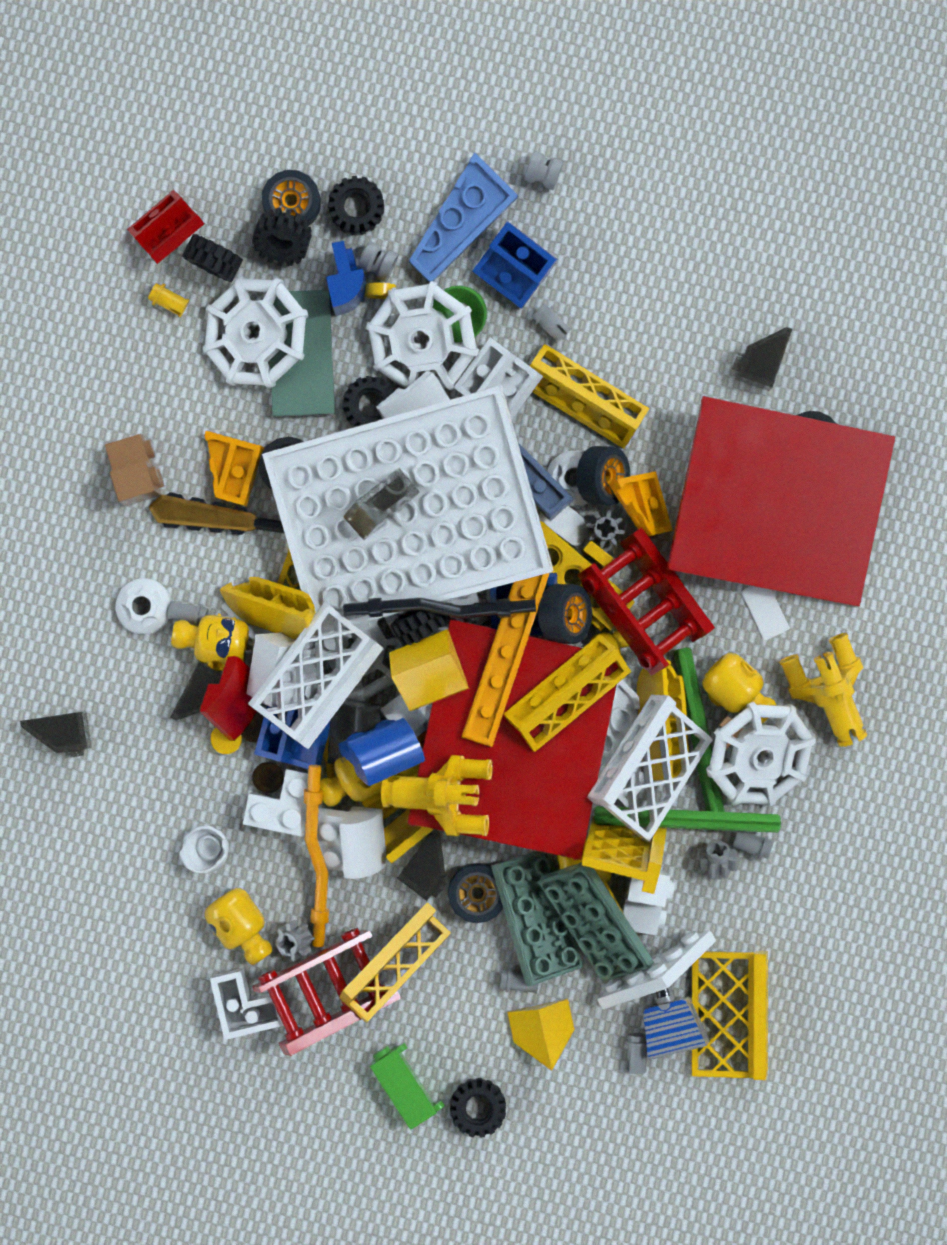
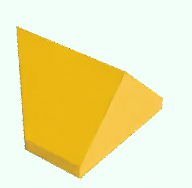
[507,998,575,1071]

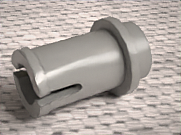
[532,304,571,343]
[167,601,209,626]
[732,831,774,860]
[499,967,539,994]
[624,1033,647,1074]

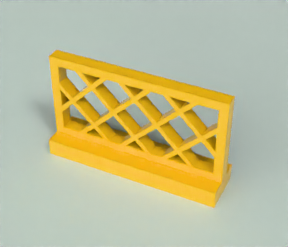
[581,816,667,894]
[692,951,768,1080]

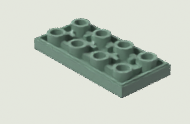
[270,290,335,417]
[491,851,583,986]
[538,862,654,982]

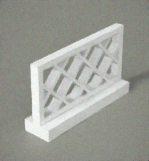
[248,602,384,749]
[587,694,713,842]

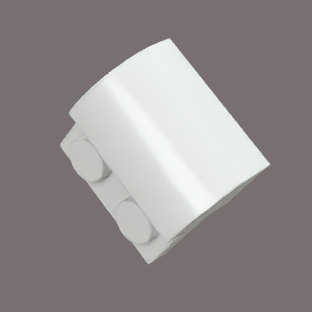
[454,337,543,420]
[317,806,387,879]

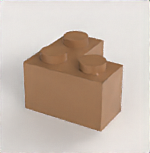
[105,434,165,506]

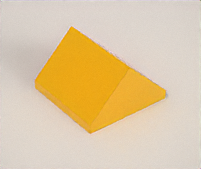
[389,629,469,711]

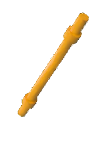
[303,765,330,947]

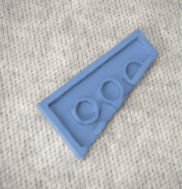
[409,152,518,283]

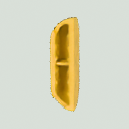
[219,577,316,640]
[637,659,689,783]

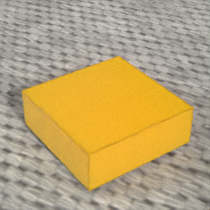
[582,541,614,568]

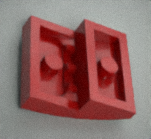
[127,189,205,264]
[200,656,257,741]

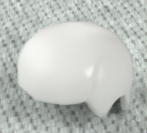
[179,826,229,873]

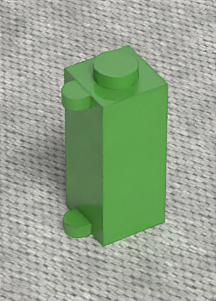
[370,1042,445,1130]

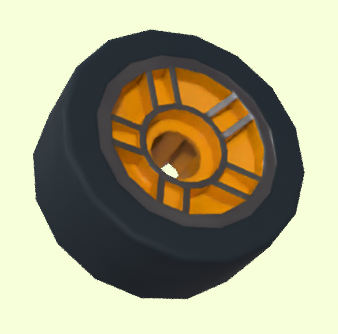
[261,169,321,227]
[576,446,630,506]
[538,584,592,644]

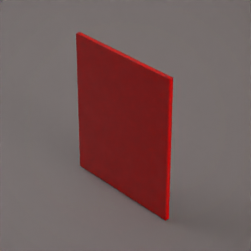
[667,396,896,607]
[407,619,623,861]

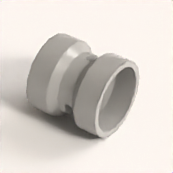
[524,151,563,190]
[358,241,399,282]

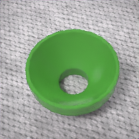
[432,285,487,342]

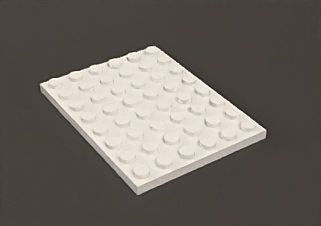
[262,385,554,633]

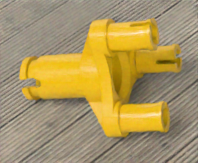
[779,633,867,747]
[381,755,493,836]

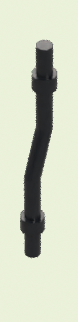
[343,597,536,618]

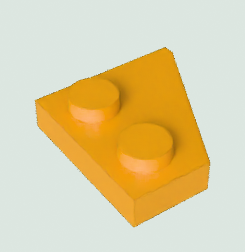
[205,431,264,507]
[608,471,673,537]

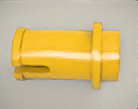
[148,283,190,317]

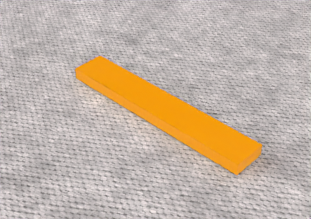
[462,573,550,747]

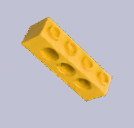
[540,521,635,631]

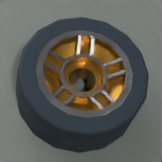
[448,863,503,923]

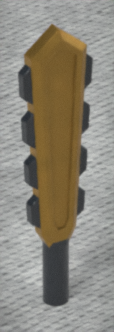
[149,492,285,535]

